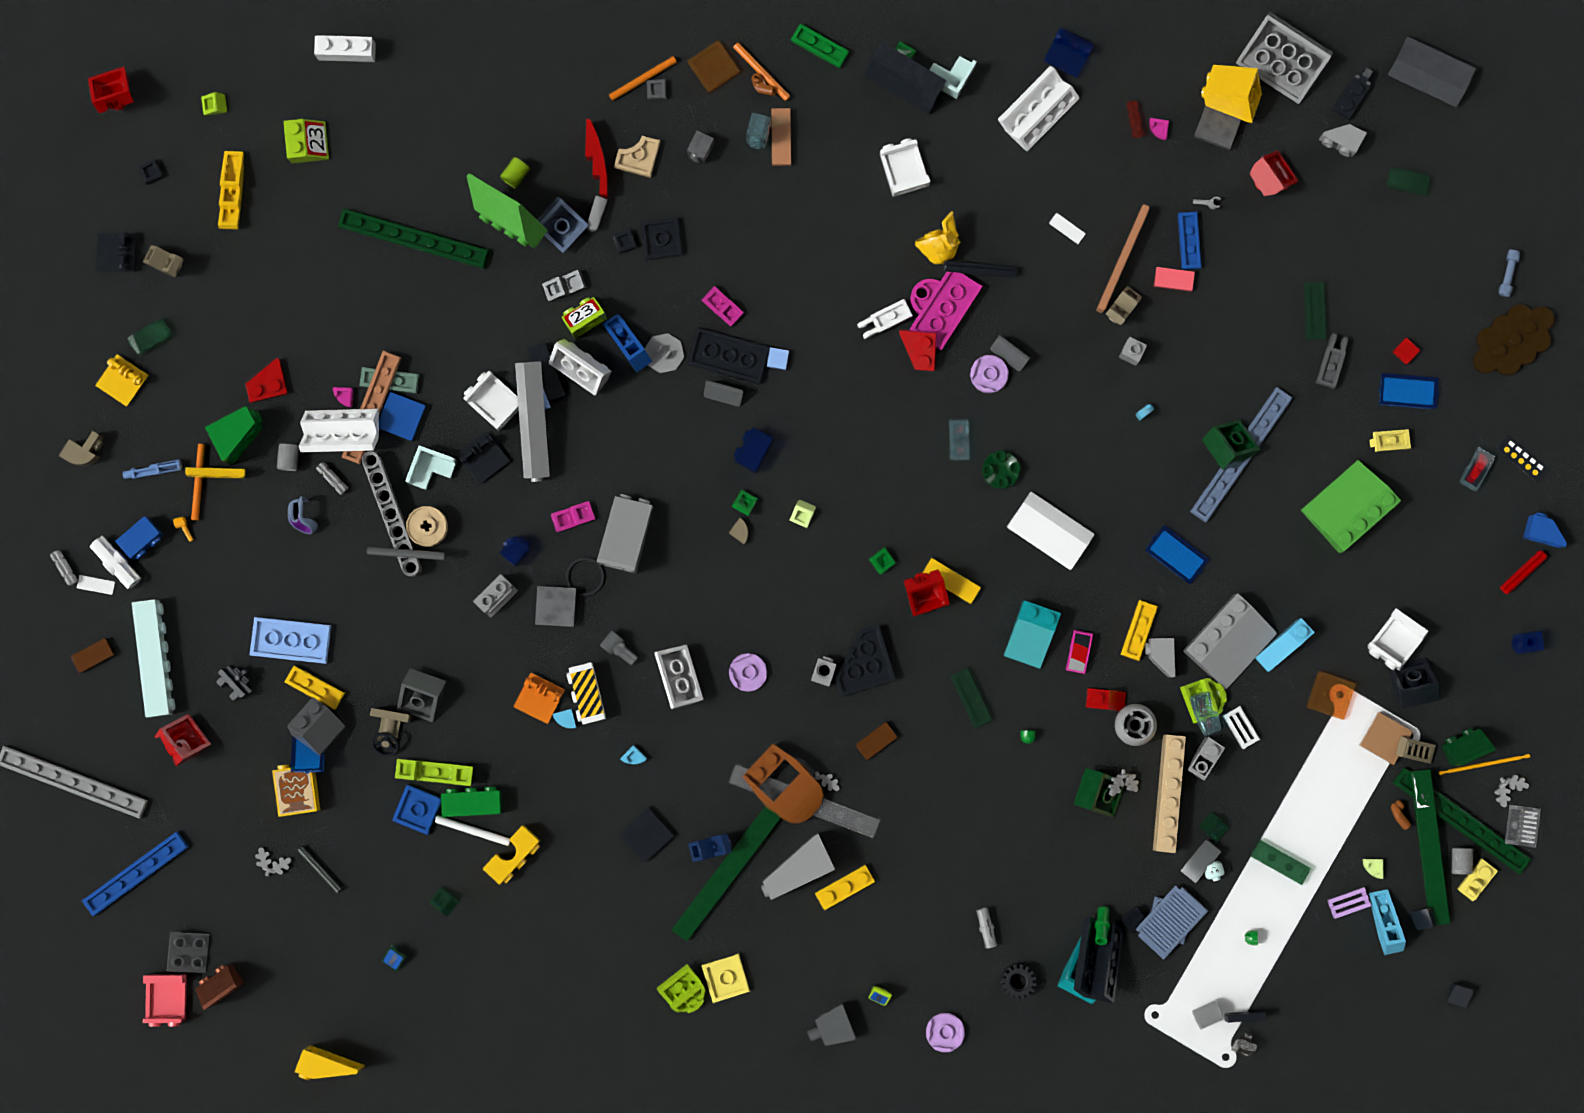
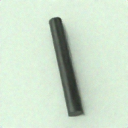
[297,846,342,894]

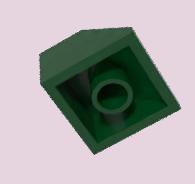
[1202,419,1260,470]
[1441,727,1496,766]
[1074,768,1125,818]

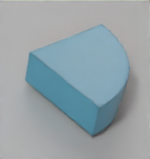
[1136,404,1154,421]
[553,709,577,728]
[620,745,647,764]

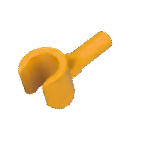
[173,517,194,542]

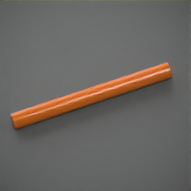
[733,42,791,101]
[609,56,677,101]
[191,444,206,520]

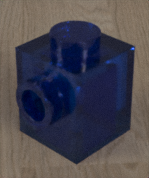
[500,536,531,567]
[1512,631,1544,654]

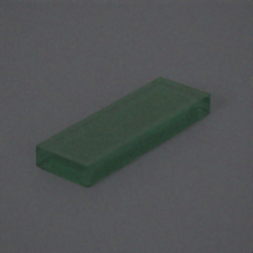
[1304,282,1326,340]
[950,668,992,728]
[1250,840,1311,885]

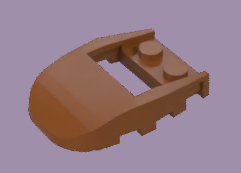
[742,743,823,824]

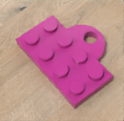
[909,272,982,351]

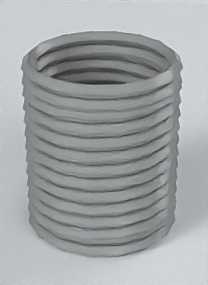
[277,444,299,471]
[1451,848,1473,874]
[1192,1001,1224,1030]

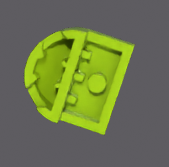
[1180,678,1227,724]
[657,964,705,1013]

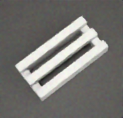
[1223,706,1260,749]

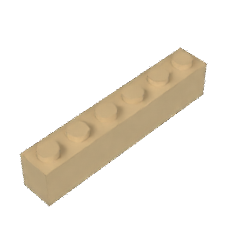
[1153,735,1186,853]

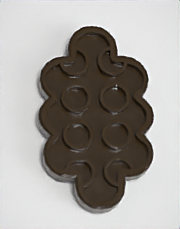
[1473,304,1554,376]

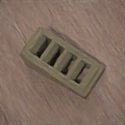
[1396,736,1436,764]

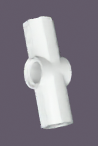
[90,536,142,589]

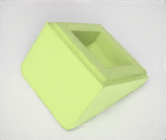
[790,500,816,528]

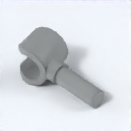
[1193,196,1221,210]

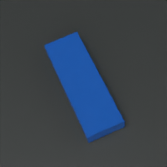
[1177,212,1202,270]

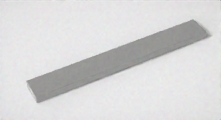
[0,746,148,819]

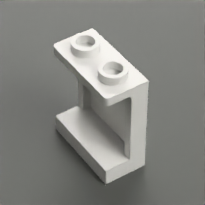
[880,138,930,197]
[463,371,519,431]
[1368,609,1428,671]

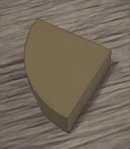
[729,518,748,544]

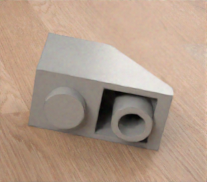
[1319,124,1366,157]
[1188,737,1225,781]

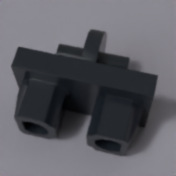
[216,665,253,701]

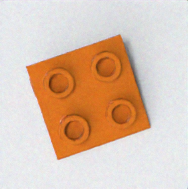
[513,673,565,724]

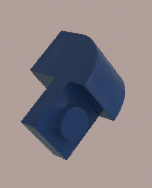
[688,833,732,862]

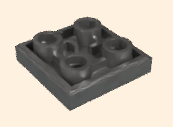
[1194,106,1241,150]
[535,586,576,627]

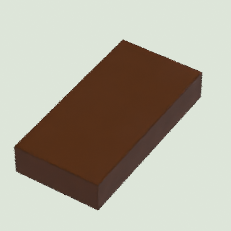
[70,638,115,673]
[855,722,897,760]

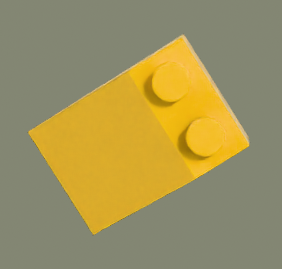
[295,1045,365,1080]

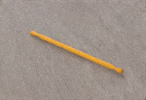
[1438,754,1530,775]

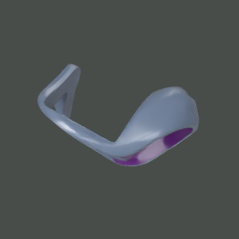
[288,496,318,534]

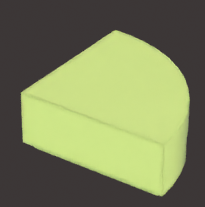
[1362,859,1383,879]

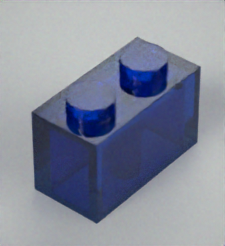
[733,427,773,473]

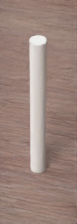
[435,815,510,846]

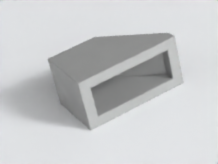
[1145,638,1175,677]

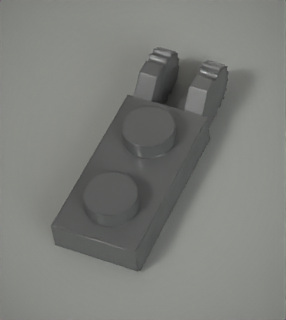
[1316,333,1348,389]

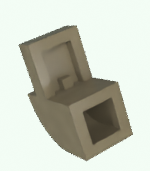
[143,245,184,277]
[1106,286,1142,325]
[59,431,104,467]

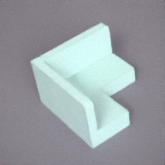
[930,56,977,99]
[406,446,458,490]

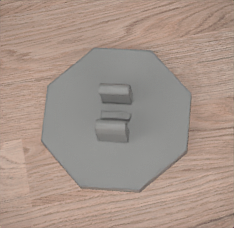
[645,333,684,373]

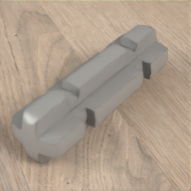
[316,462,348,495]
[50,550,78,586]

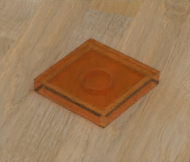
[687,40,740,93]
[1306,671,1356,720]

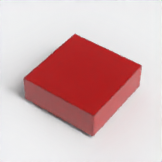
[1392,337,1420,365]

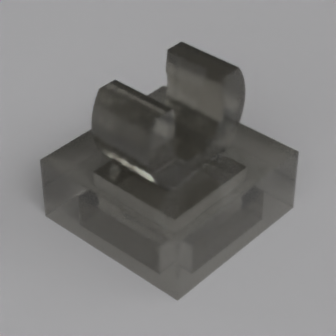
[1231,1032,1257,1056]

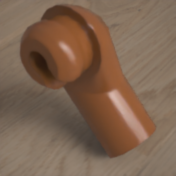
[751,73,776,96]
[1391,800,1411,830]

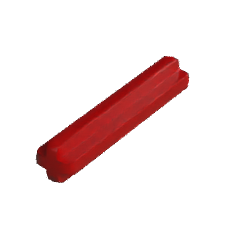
[1500,550,1547,594]

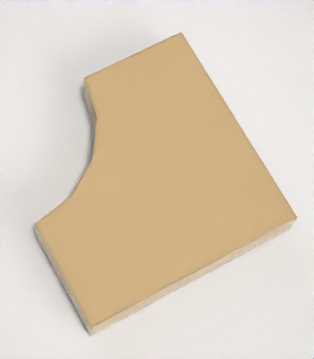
[614,136,661,178]

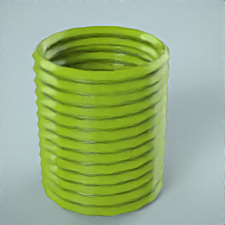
[500,157,530,188]

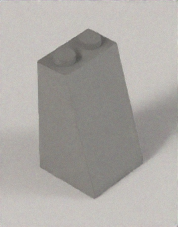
[597,494,653,574]
[761,833,835,900]

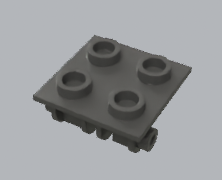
[166,931,209,973]

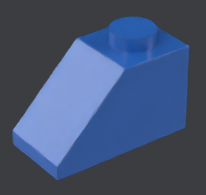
[1523,513,1567,548]

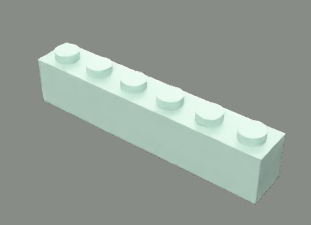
[132,599,175,718]

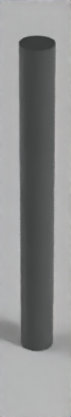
[367,547,445,560]

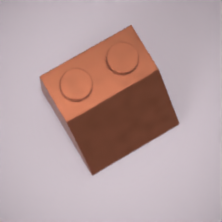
[196,964,245,1010]

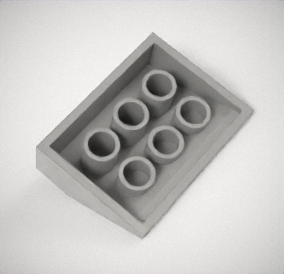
[1236,12,1333,104]
[1183,593,1277,690]

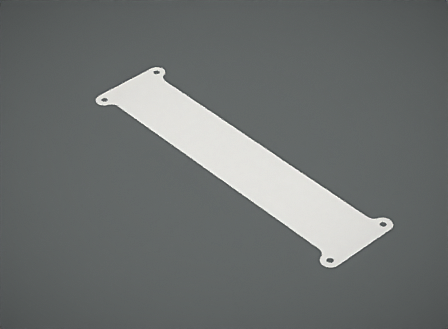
[1144,684,1420,1068]

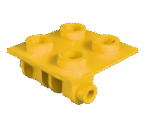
[95,354,149,406]

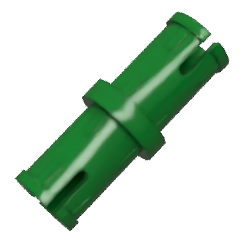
[1095,906,1110,945]

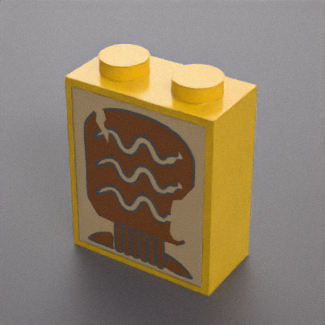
[272,764,321,817]

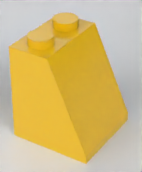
[1202,65,1262,123]

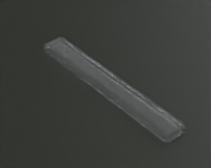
[729,765,880,838]

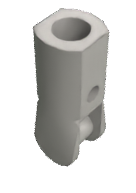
[587,196,607,232]

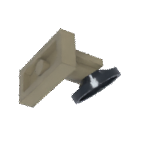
[370,708,412,756]

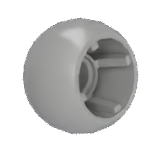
[1115,704,1157,746]

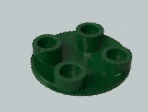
[982,450,1020,489]

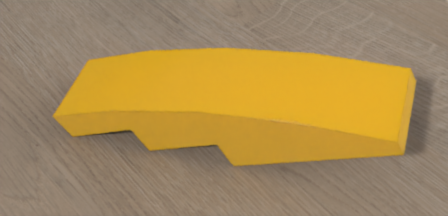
[218,151,244,229]

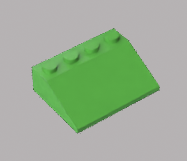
[467,174,548,249]
[1301,460,1401,553]

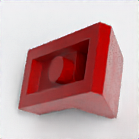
[1086,688,1126,711]

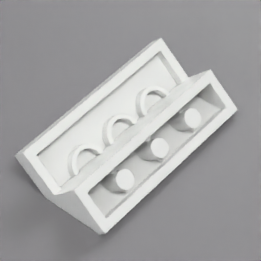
[998,66,1079,151]
[299,409,379,452]
[1007,492,1094,570]

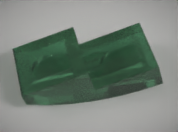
[1387,167,1430,196]
[127,318,172,355]

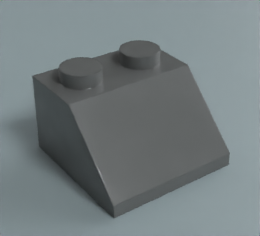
[396,668,446,722]
[287,697,346,756]

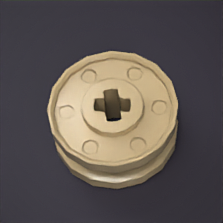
[406,506,448,547]

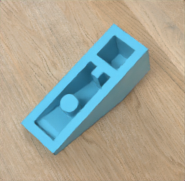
[1255,618,1315,672]
[1369,889,1406,955]

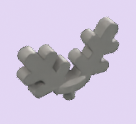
[1108,769,1139,796]
[815,771,839,791]
[1494,775,1529,807]
[255,848,292,877]

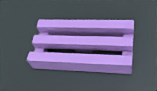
[1327,887,1371,919]

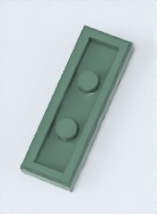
[359,367,420,394]

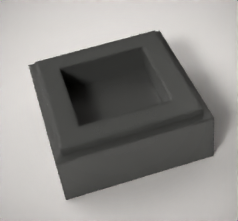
[647,79,667,100]

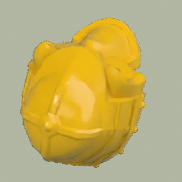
[915,211,961,264]

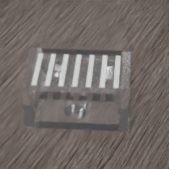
[1505,805,1541,848]

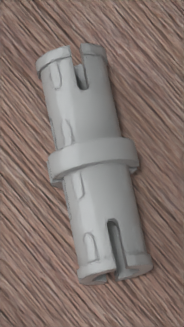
[976,907,997,948]

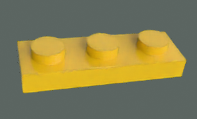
[815,865,875,910]

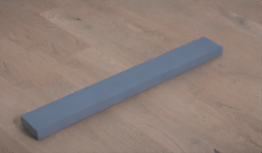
[1190,387,1292,523]

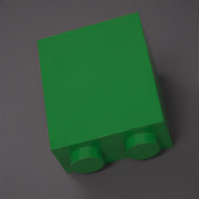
[205,406,263,465]

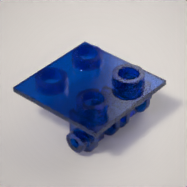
[1044,28,1094,78]

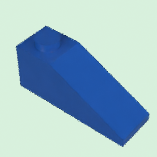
[603,314,652,372]

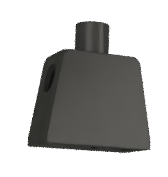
[807,1003,856,1046]

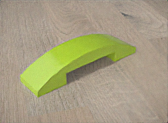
[395,759,473,786]

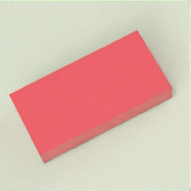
[1154,267,1195,292]

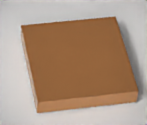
[1359,712,1413,765]

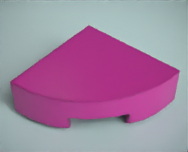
[1149,118,1169,141]
[333,387,353,408]

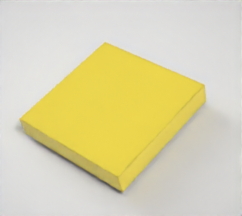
[702,954,750,1003]

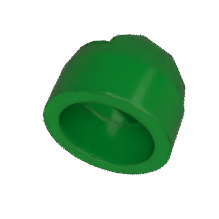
[1020,730,1036,744]
[1244,930,1258,946]

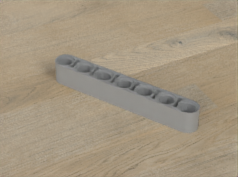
[362,451,422,577]

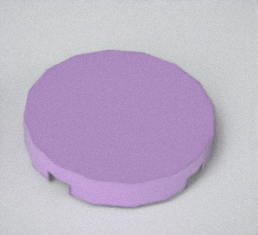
[970,355,1009,393]
[729,653,767,692]
[926,1013,965,1052]

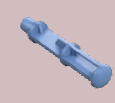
[123,459,183,479]

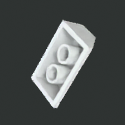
[549,339,611,395]
[655,644,703,709]

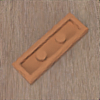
[771,108,791,166]

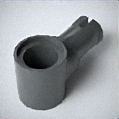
[600,630,638,665]

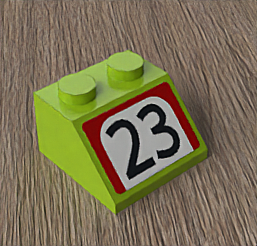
[284,119,329,163]
[562,297,607,339]

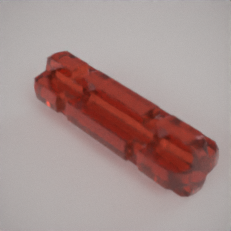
[1126,101,1143,138]

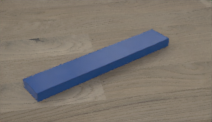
[82,831,189,916]

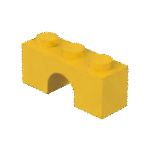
[483,825,541,885]

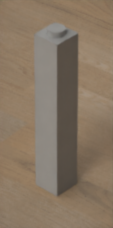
[515,362,550,482]

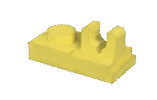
[1369,429,1411,452]
[1457,859,1497,901]

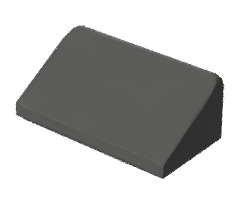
[990,336,1030,372]
[704,381,744,407]

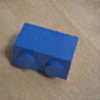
[115,516,164,560]

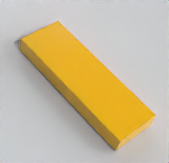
[185,467,246,479]
[923,558,981,604]
[1120,600,1158,661]
[285,666,345,710]

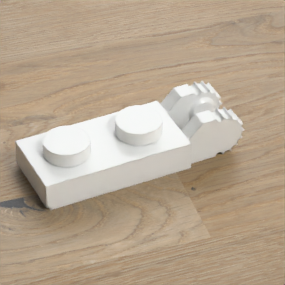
[857,299,913,339]

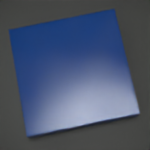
[379,392,426,441]
[392,785,441,835]

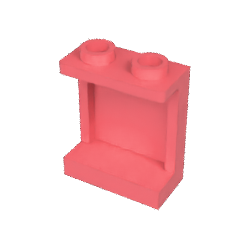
[143,974,187,1027]

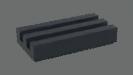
[1224,1010,1267,1023]

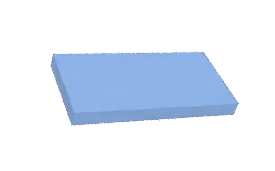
[250,617,332,664]

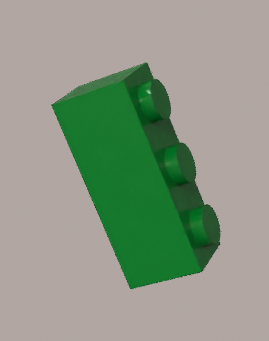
[441,787,502,817]

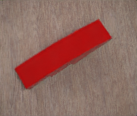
[585,119,608,198]

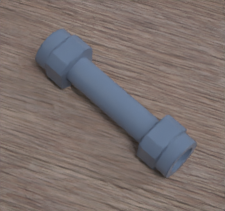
[1499,250,1520,297]

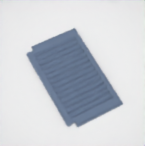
[1136,886,1208,960]

